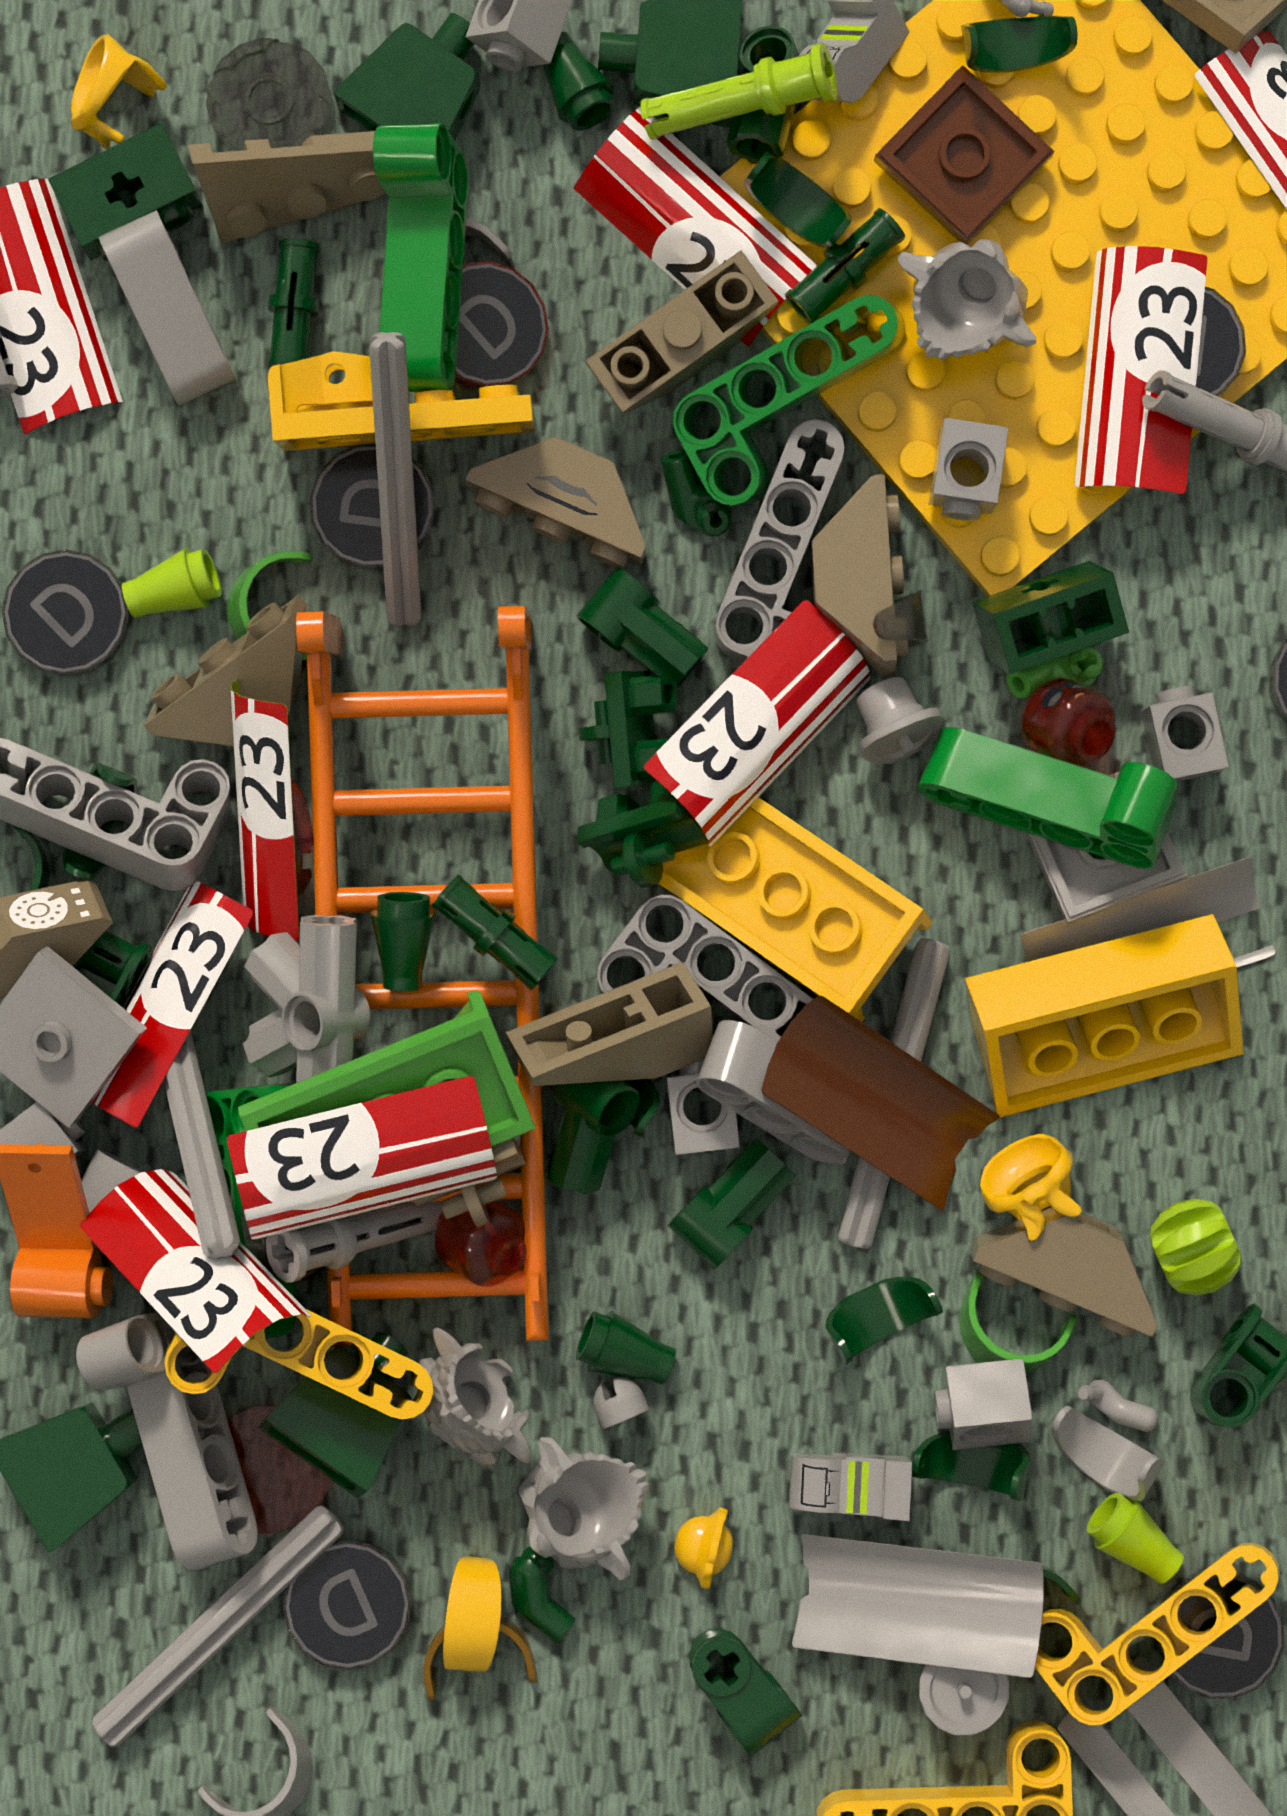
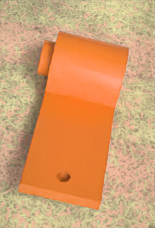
[0,1143,113,1319]

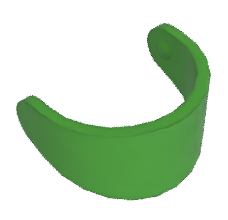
[227,551,312,663]
[960,1270,1077,1373]

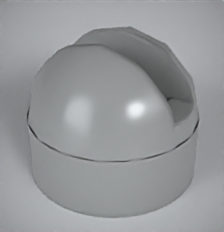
[593,1376,650,1429]

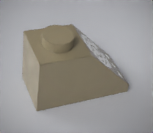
[0,879,113,998]

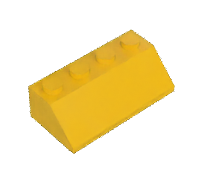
[965,914,1244,1117]

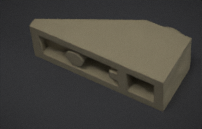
[505,962,713,1086]

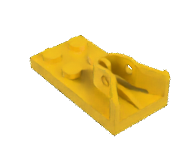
[268,351,535,451]
[658,797,933,1022]

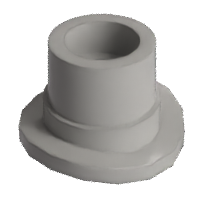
[856,677,944,764]
[919,1665,1009,1735]

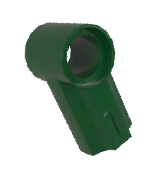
[727,25,799,164]
[576,567,709,688]
[547,1081,640,1195]
[667,1138,796,1270]

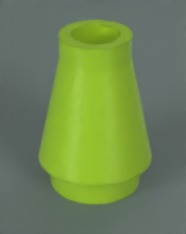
[122,547,222,619]
[1086,1492,1184,1584]

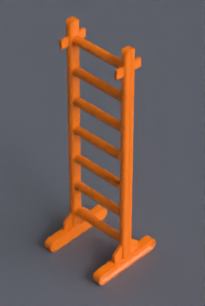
[296,606,549,1347]

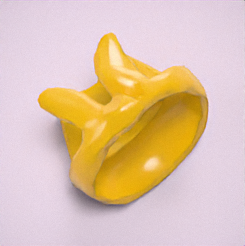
[70,34,167,150]
[980,1134,1082,1241]

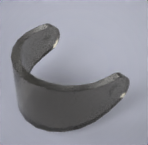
[873,590,928,649]

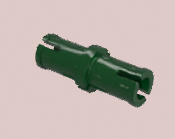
[785,208,905,324]
[268,238,319,368]
[431,874,559,991]

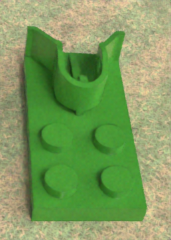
[238,991,536,1147]

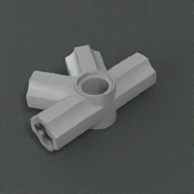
[242,915,370,1083]

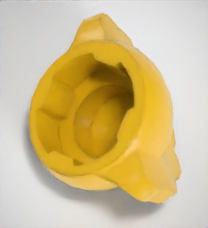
[674,1507,733,1589]

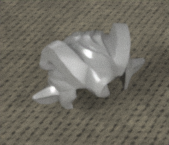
[898,239,1036,360]
[419,1327,531,1465]
[518,1437,649,1580]

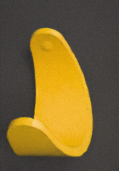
[443,1556,501,1672]

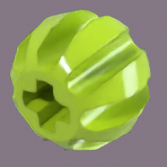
[1150,1199,1242,1296]

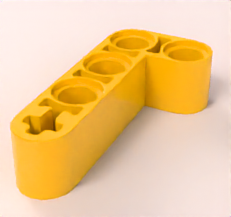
[164,1309,433,1419]
[1035,1543,1280,1726]
[816,1719,1073,1816]

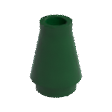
[543,32,616,131]
[371,892,436,991]
[576,1311,676,1385]

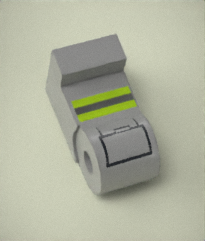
[799,0,910,103]
[789,1453,912,1521]

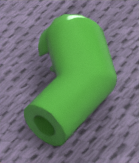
[1006,646,1103,699]

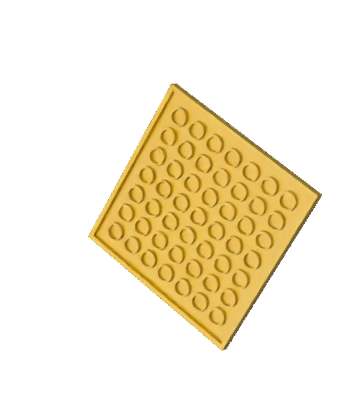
[719,0,1287,596]

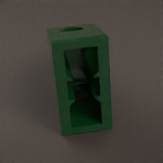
[598,0,743,128]
[334,13,481,140]
[258,1332,411,1498]
[0,1402,143,1553]

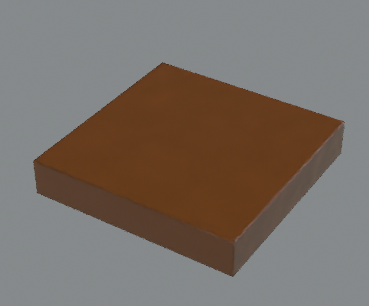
[874,65,1055,245]

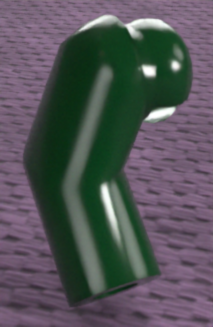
[661,450,731,537]
[508,1546,576,1644]

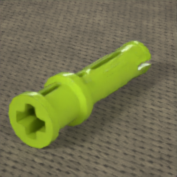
[640,43,838,140]

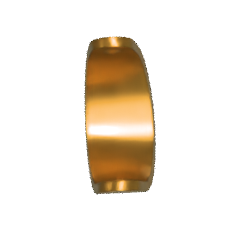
[423,1616,537,1701]

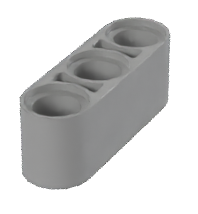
[99,210,236,406]
[696,1020,850,1165]

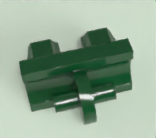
[578,671,678,788]
[577,781,708,888]

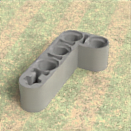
[714,419,845,663]
[0,738,230,891]
[597,895,813,1041]
[76,1312,258,1571]

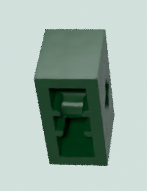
[48,122,203,261]
[972,561,1129,675]

